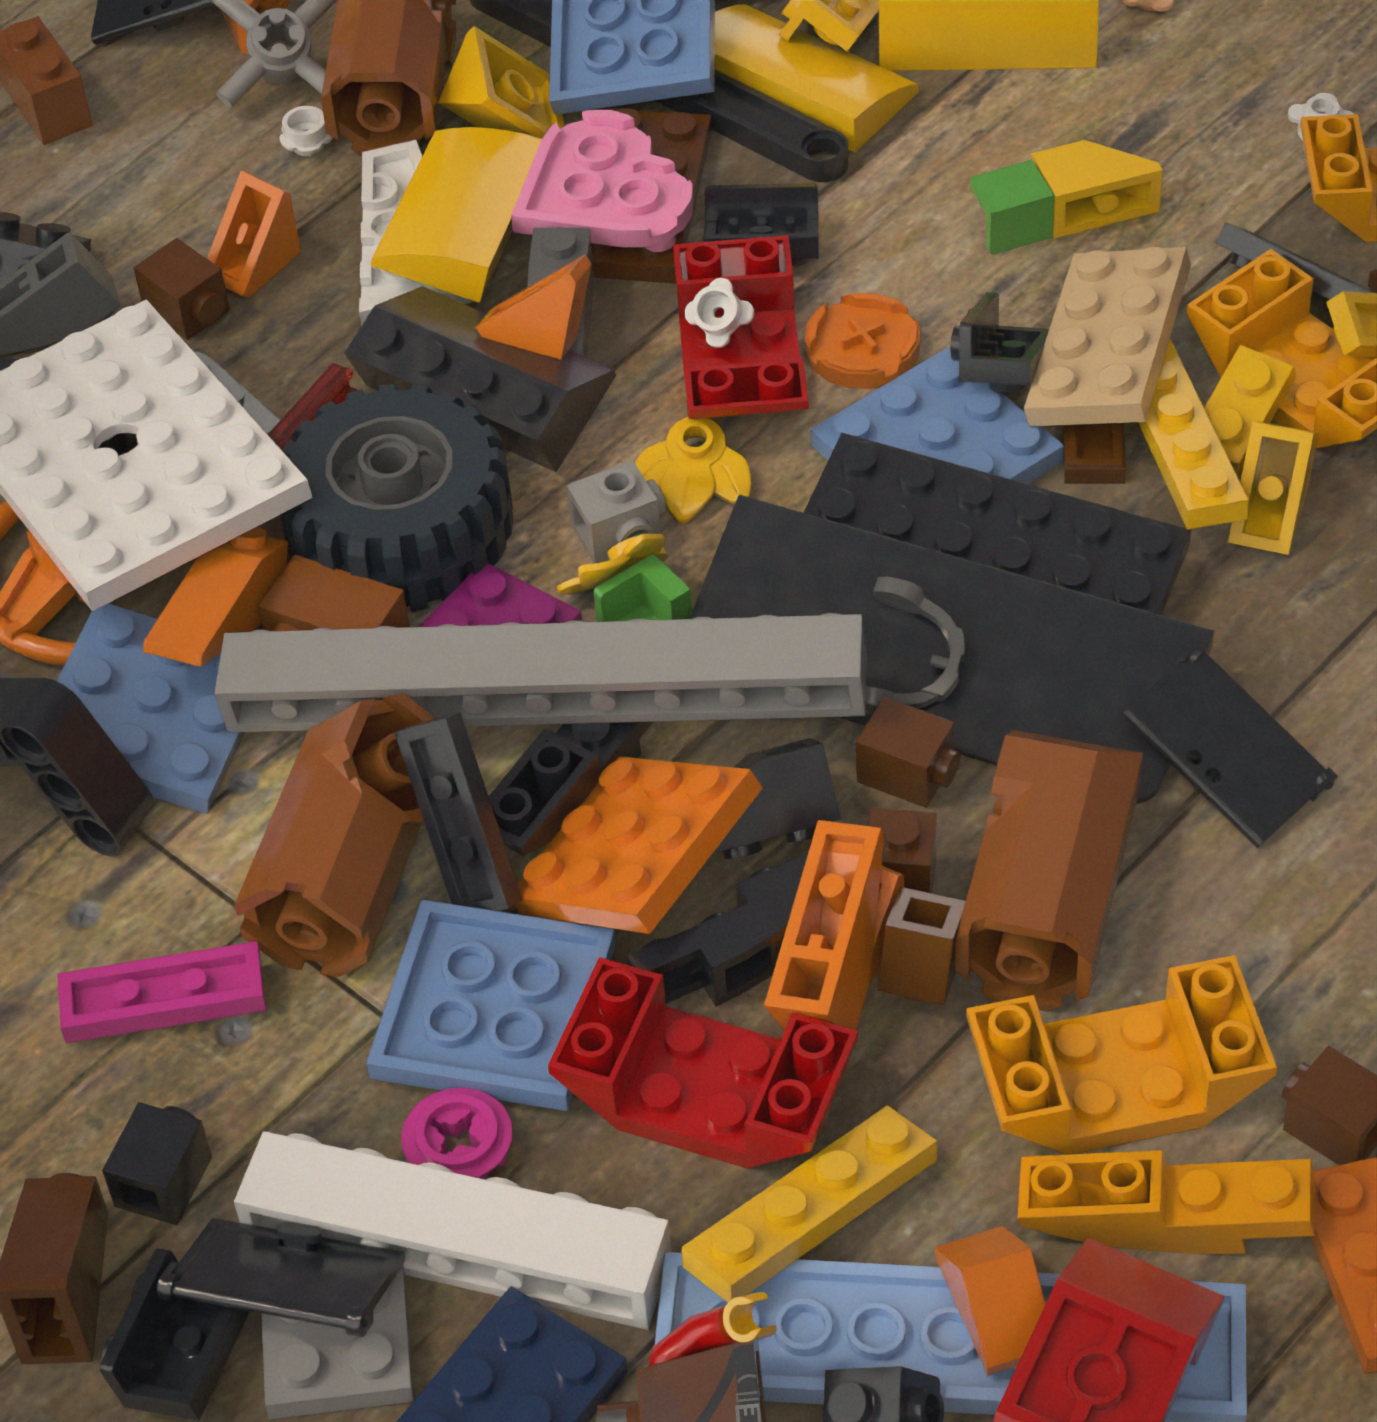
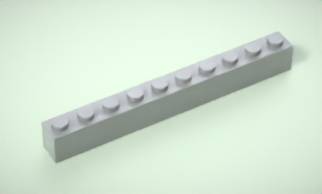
[214,613,867,732]

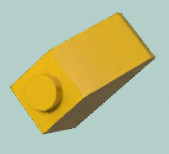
[1031,140,1163,239]
[1228,421,1319,555]

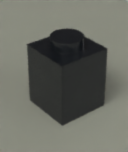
[102,1102,212,1225]

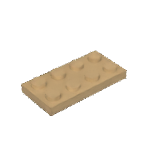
[1024,247,1191,426]

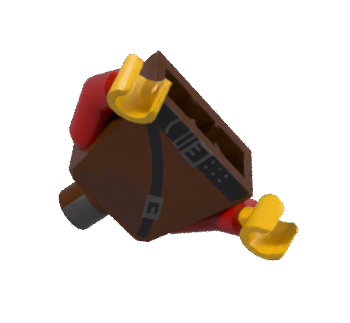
[597,1292,777,1422]

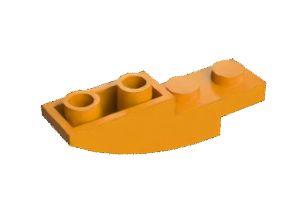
[1017,1150,1315,1254]

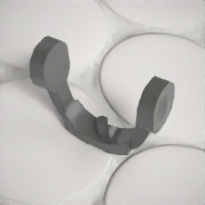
[865,577,965,716]

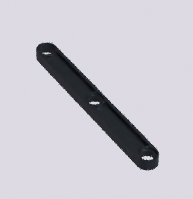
[469,0,848,183]

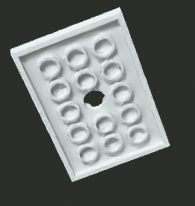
[0,299,313,611]

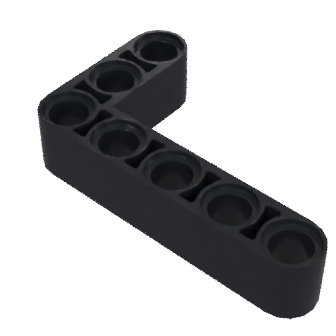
[0,678,154,856]

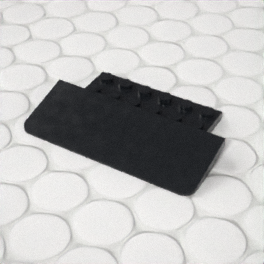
[689,432,1214,804]

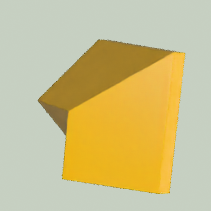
[438,26,565,139]

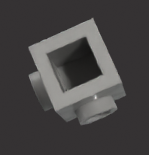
[566,460,666,564]

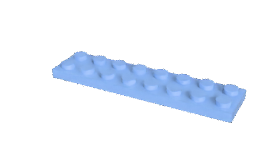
[655,1252,1247,1422]

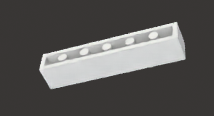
[234,1131,671,1330]

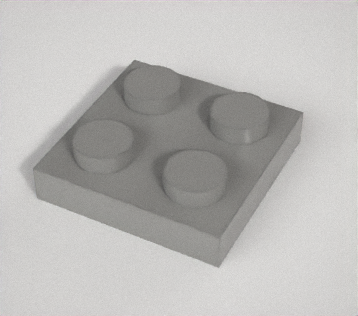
[261,1265,414,1420]

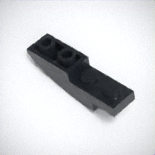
[488,721,654,856]
[627,851,809,1007]

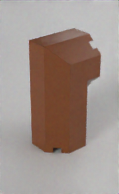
[321,0,456,156]
[234,693,436,977]
[955,730,1143,1012]

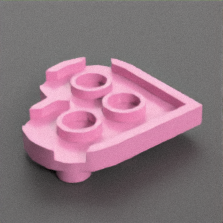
[511,110,694,252]

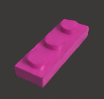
[57,941,267,1043]

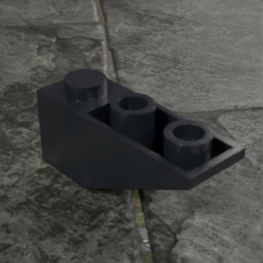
[713,738,841,859]

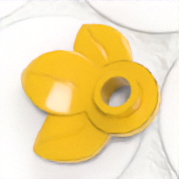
[635,417,751,525]
[556,534,668,595]

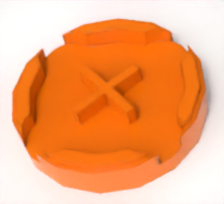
[805,293,920,389]

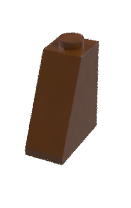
[0,1173,108,1365]

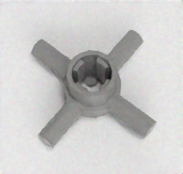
[211,0,337,108]

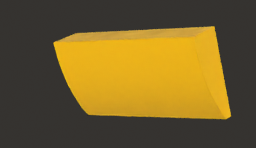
[879,0,1099,71]
[715,4,919,153]
[371,127,542,303]

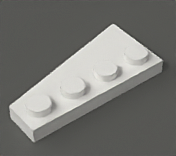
[359,140,473,326]

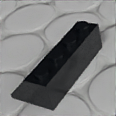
[344,286,616,472]

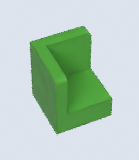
[970,159,1054,254]
[593,553,692,622]

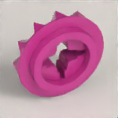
[401,1088,514,1180]

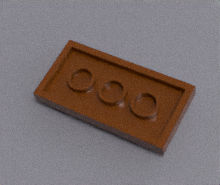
[592,108,712,284]

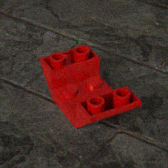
[673,235,809,419]
[548,957,858,1169]
[993,1238,1224,1422]

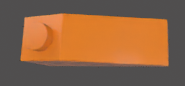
[143,527,288,667]
[764,820,885,1031]

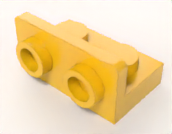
[779,0,879,51]

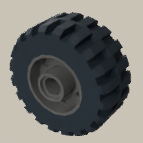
[280,384,514,612]

